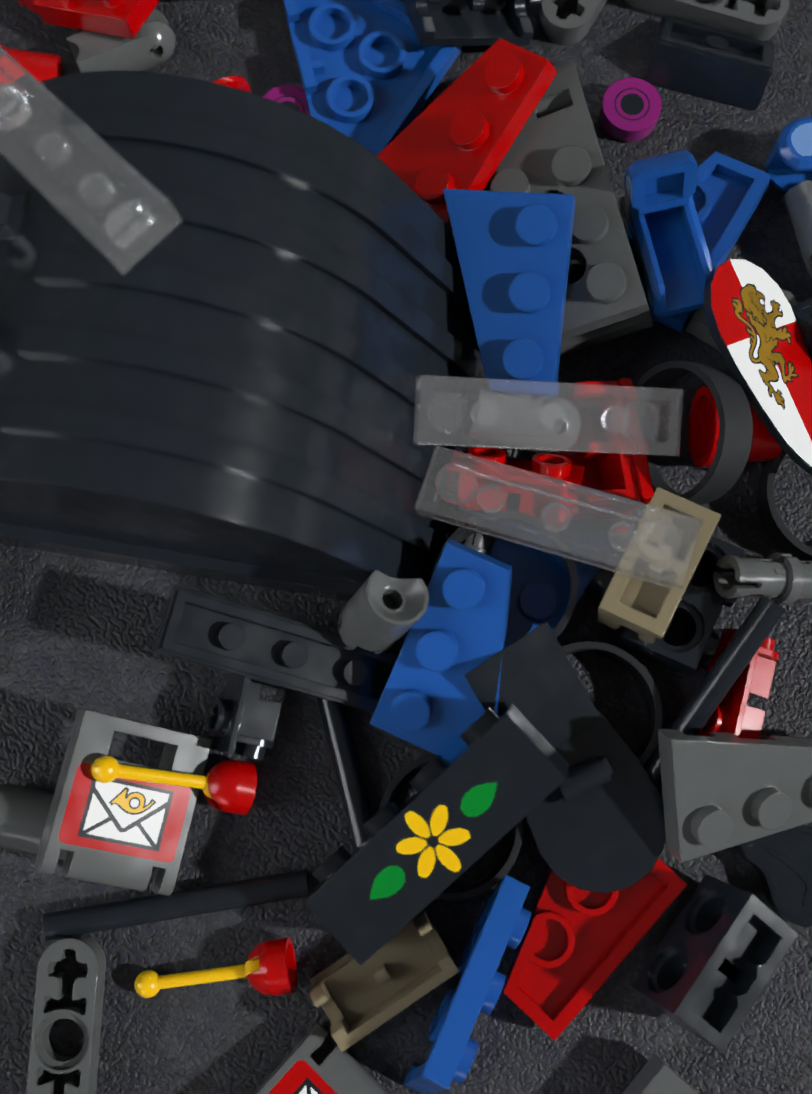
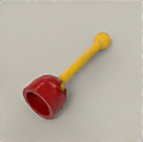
[91,755,257,815]
[134,937,297,998]

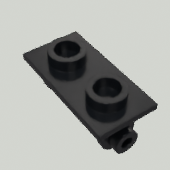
[208,673,285,760]

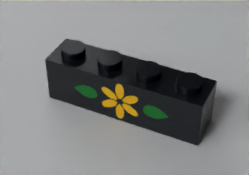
[304,704,569,966]

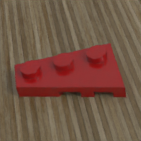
[377,38,557,228]
[502,858,687,1041]

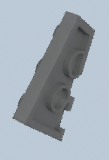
[657,729,812,863]

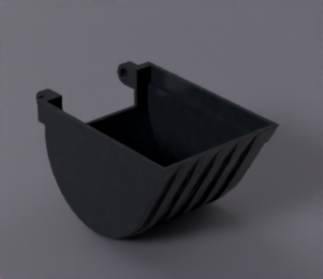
[0,70,486,601]

